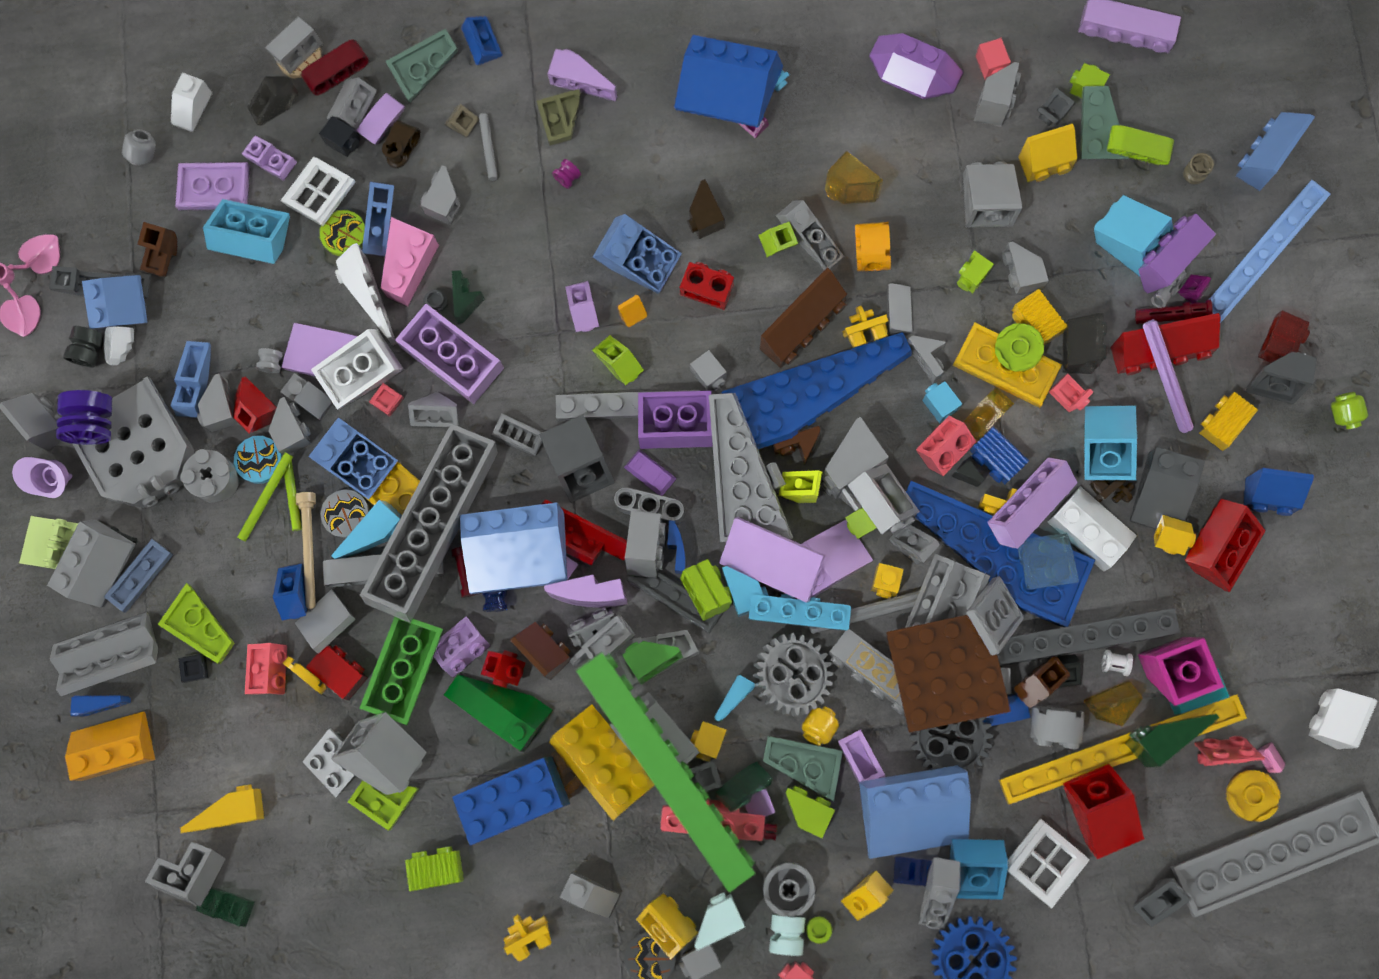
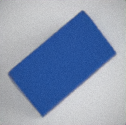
[462,16,502,65]

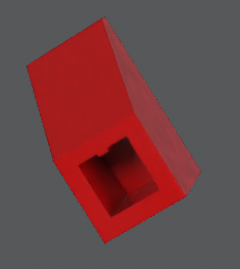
[233,376,277,434]

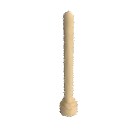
[296,492,316,609]

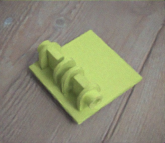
[19,516,78,569]

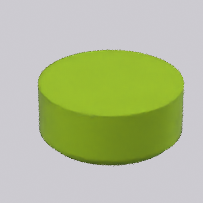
[806,916,832,944]

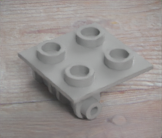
[302,728,355,797]

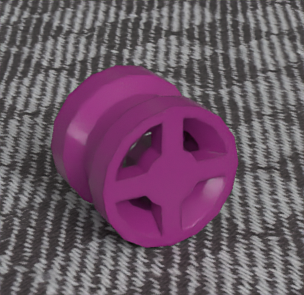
[552,159,582,189]

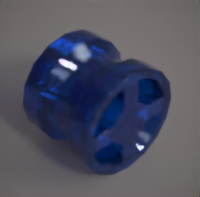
[482,590,507,612]

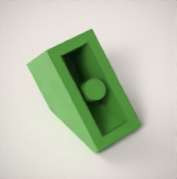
[622,641,683,685]

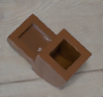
[137,222,178,277]

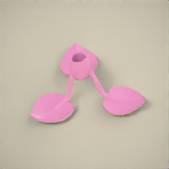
[0,235,60,337]

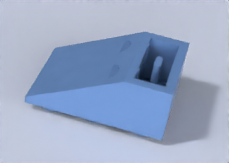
[593,214,682,293]
[308,418,398,500]

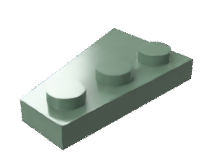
[1080,86,1129,159]
[763,736,843,802]

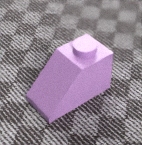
[565,281,599,332]

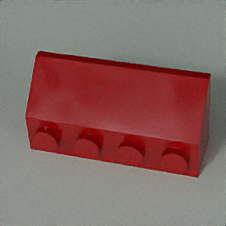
[1111,313,1220,375]

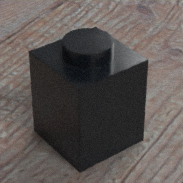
[319,116,360,157]

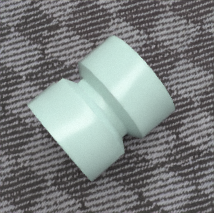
[769,914,805,956]

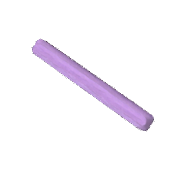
[1143,320,1194,433]

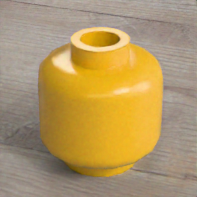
[802,707,839,746]

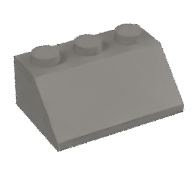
[47,520,136,608]

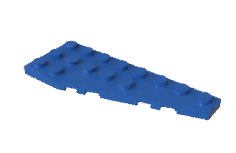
[722,332,912,449]
[906,481,1095,628]

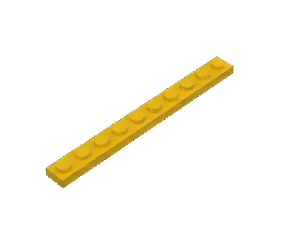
[998,694,1247,804]

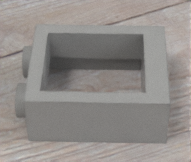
[848,464,920,534]

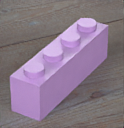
[1078,0,1181,53]
[987,458,1077,549]

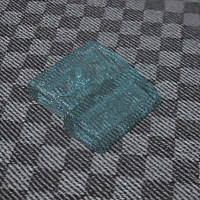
[1018,533,1079,589]

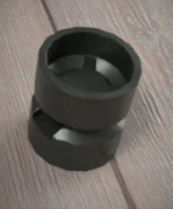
[63,326,104,368]

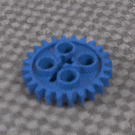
[930,916,1017,979]

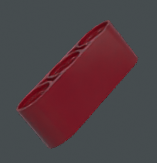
[301,39,369,96]

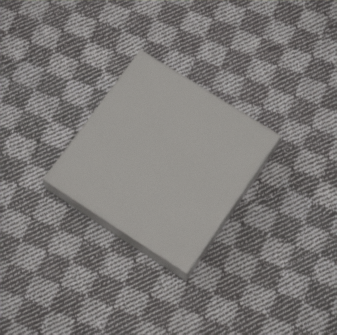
[295,589,355,654]

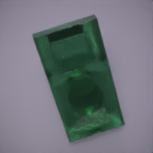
[451,270,485,324]

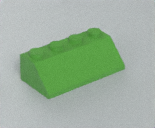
[359,617,444,725]

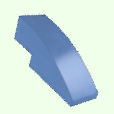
[171,341,211,418]

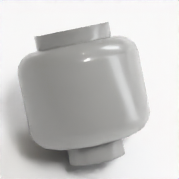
[122,129,156,166]

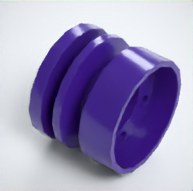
[56,390,112,445]

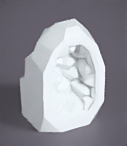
[104,326,134,366]

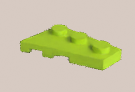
[158,583,235,664]

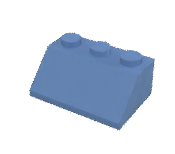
[1236,112,1315,191]

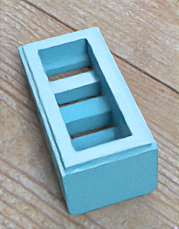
[714,675,755,722]

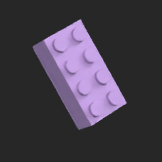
[395,304,504,404]

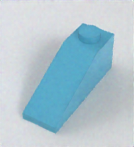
[331,500,402,559]

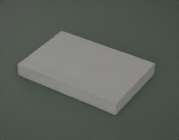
[966,576,1024,655]

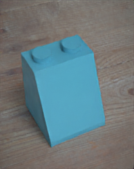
[1094,195,1173,276]
[1084,406,1137,480]

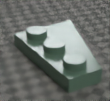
[386,29,458,103]

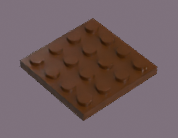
[886,615,1011,733]

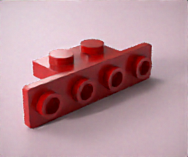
[542,499,627,566]

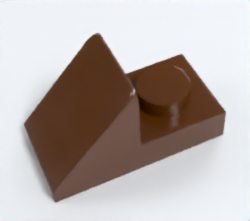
[772,426,821,465]

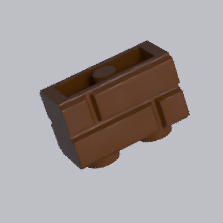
[1014,656,1070,708]

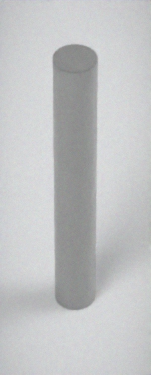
[479,113,498,181]

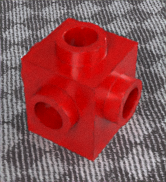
[481,650,526,688]

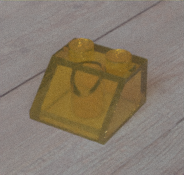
[825,150,883,204]

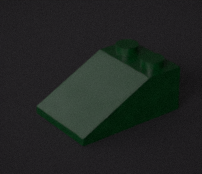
[1125,714,1220,768]

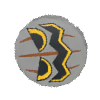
[320,489,370,538]

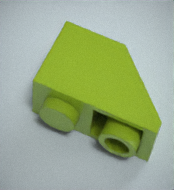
[785,785,835,838]

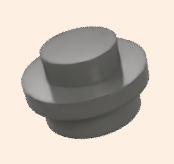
[423,289,448,313]

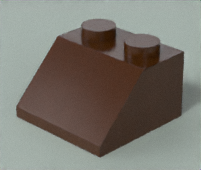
[510,622,571,680]

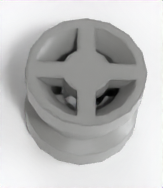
[256,348,283,373]

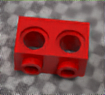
[679,262,734,310]

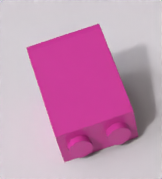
[1138,637,1224,706]

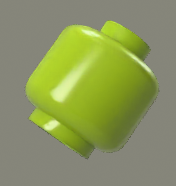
[1331,392,1368,429]

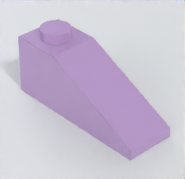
[548,49,617,101]

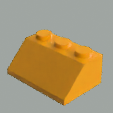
[65,711,155,781]

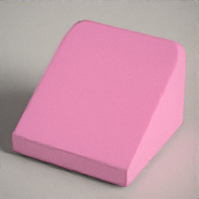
[1258,743,1285,773]

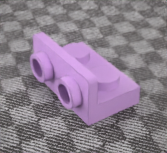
[433,617,490,677]

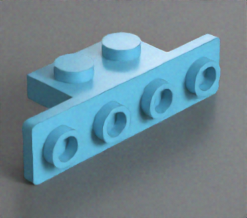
[749,594,851,631]

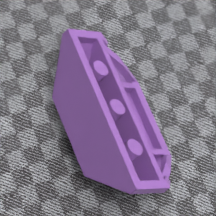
[869,33,963,99]

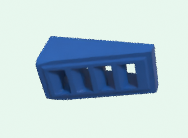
[70,696,131,717]

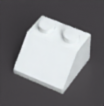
[1308,688,1377,749]

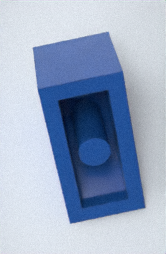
[273,564,307,620]

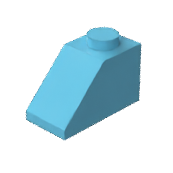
[722,566,768,617]

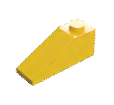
[180,784,264,833]

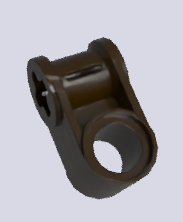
[382,120,421,168]

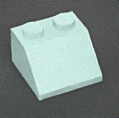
[695,892,745,951]

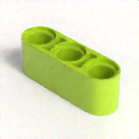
[1107,125,1174,165]

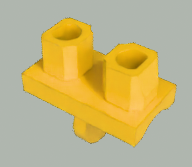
[842,306,888,348]
[503,914,551,962]

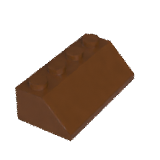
[760,267,847,368]

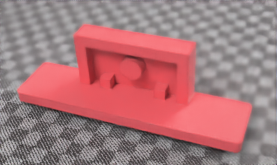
[661,798,765,841]

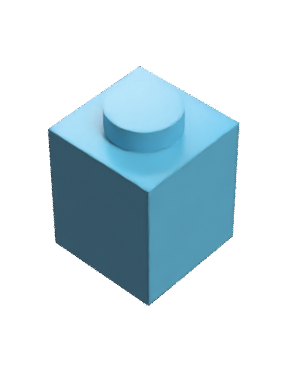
[922,381,962,424]

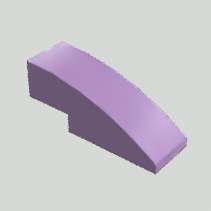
[838,730,885,784]

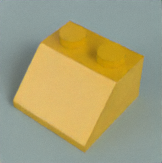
[1018,124,1077,182]
[636,893,698,959]

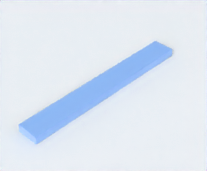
[1208,180,1331,323]

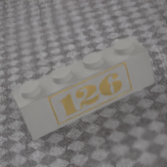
[828,629,904,715]

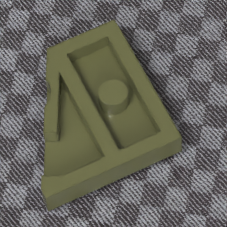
[537,89,581,146]

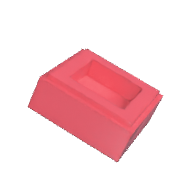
[369,383,404,417]

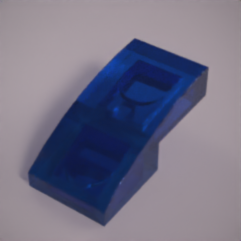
[893,856,933,886]

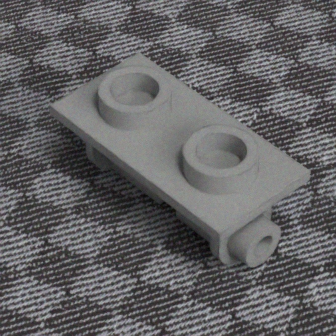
[567,607,615,647]

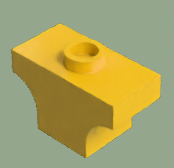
[841,870,894,921]

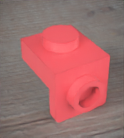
[1049,374,1093,412]

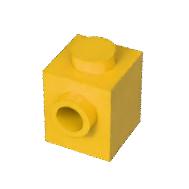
[1154,515,1196,556]
[871,563,904,599]
[690,721,727,762]

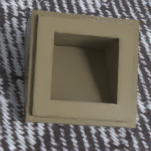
[445,104,479,137]

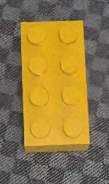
[549,704,655,821]

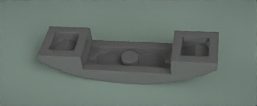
[49,266,151,299]

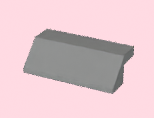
[905,554,990,628]
[50,612,158,696]

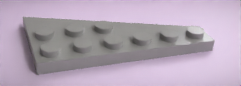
[709,393,793,542]

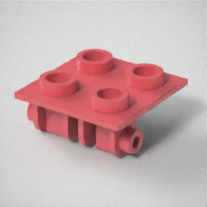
[1194,736,1265,766]

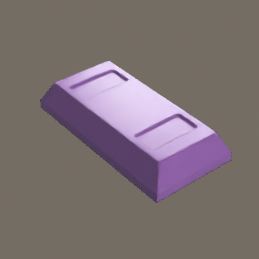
[624,449,677,496]

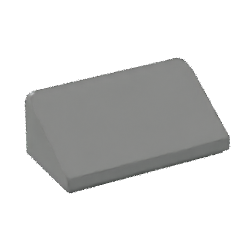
[886,283,912,334]

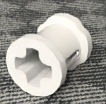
[1101,649,1133,676]

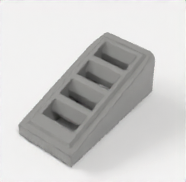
[490,413,543,456]

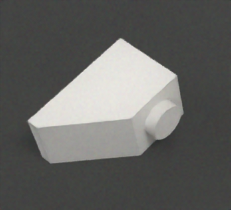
[171,73,212,132]

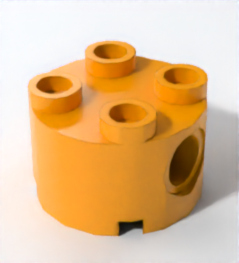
[855,222,891,272]

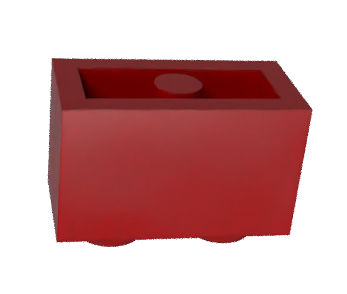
[306,644,368,701]

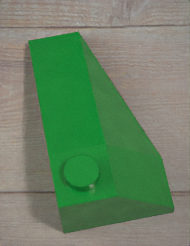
[444,675,553,752]

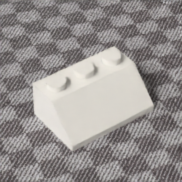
[1048,486,1137,572]

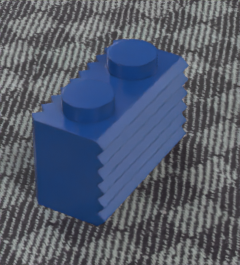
[970,427,1029,485]

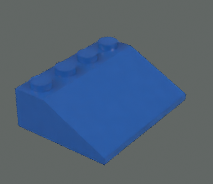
[674,35,783,128]

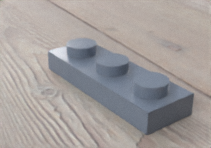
[104,539,174,613]

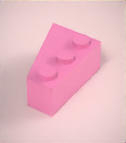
[381,217,439,306]

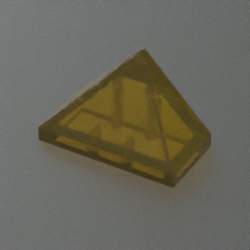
[1084,680,1142,727]

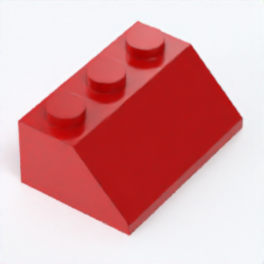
[1184,499,1266,592]

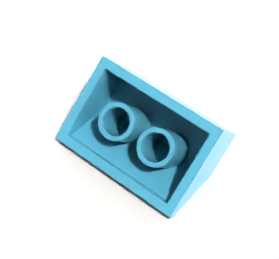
[203,199,290,264]

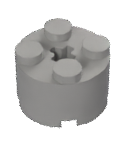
[180,449,239,503]
[1030,706,1085,749]
[762,862,815,917]

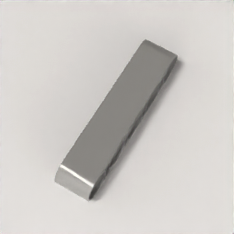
[323,555,444,587]

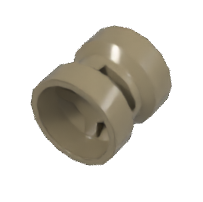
[1183,153,1214,185]

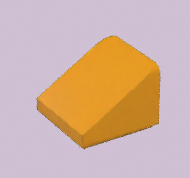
[618,295,647,327]

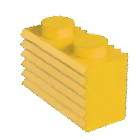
[1012,289,1068,345]
[1199,392,1258,451]

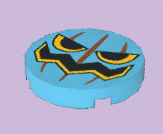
[234,436,283,484]

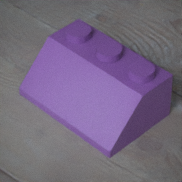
[1138,214,1216,294]
[638,391,713,449]

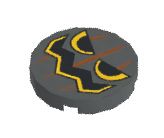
[624,932,676,979]

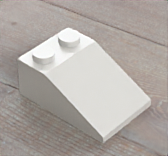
[311,329,404,410]

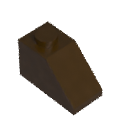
[687,179,725,239]

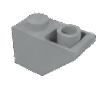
[421,165,460,225]
[1002,242,1049,295]
[269,397,311,455]

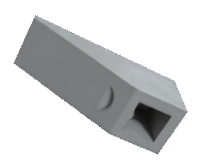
[776,200,844,270]
[919,857,960,929]

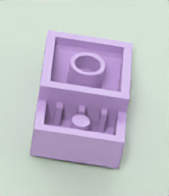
[544,575,628,608]

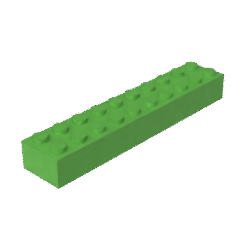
[576,652,755,893]

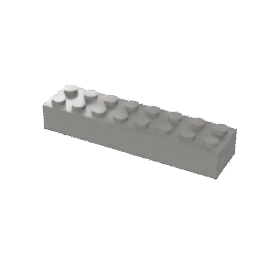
[360,424,498,623]

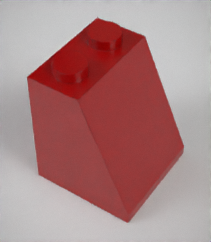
[1063,764,1144,860]

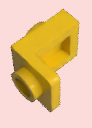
[978,488,1017,516]

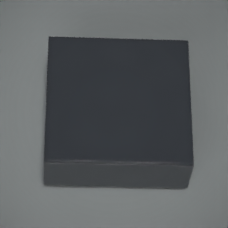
[178,654,209,683]

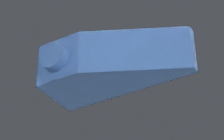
[362,182,394,256]

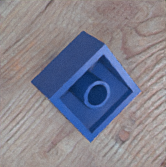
[1243,468,1314,516]

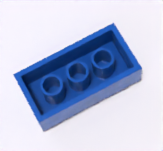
[452,756,570,845]

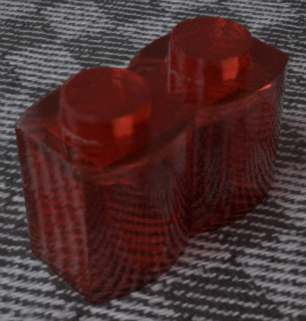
[1258,310,1310,363]

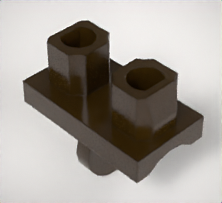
[1089,470,1137,504]

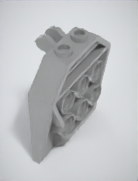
[73,376,195,508]

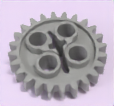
[753,633,834,716]

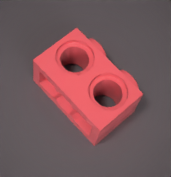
[916,416,976,476]

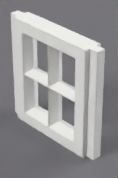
[281,157,356,226]
[1007,819,1089,908]

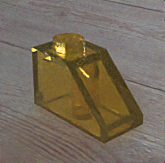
[963,387,1014,445]

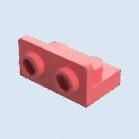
[245,643,287,695]

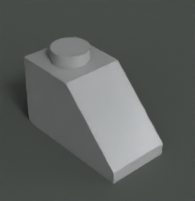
[197,374,239,432]
[560,872,620,918]

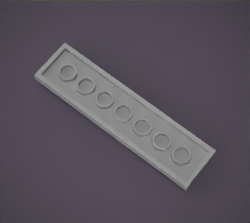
[1171,791,1379,917]

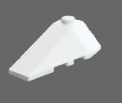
[335,243,397,345]

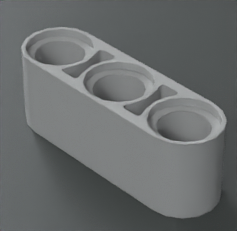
[614,488,685,524]

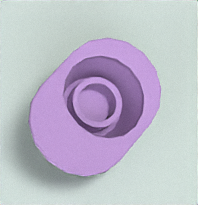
[12,457,72,498]

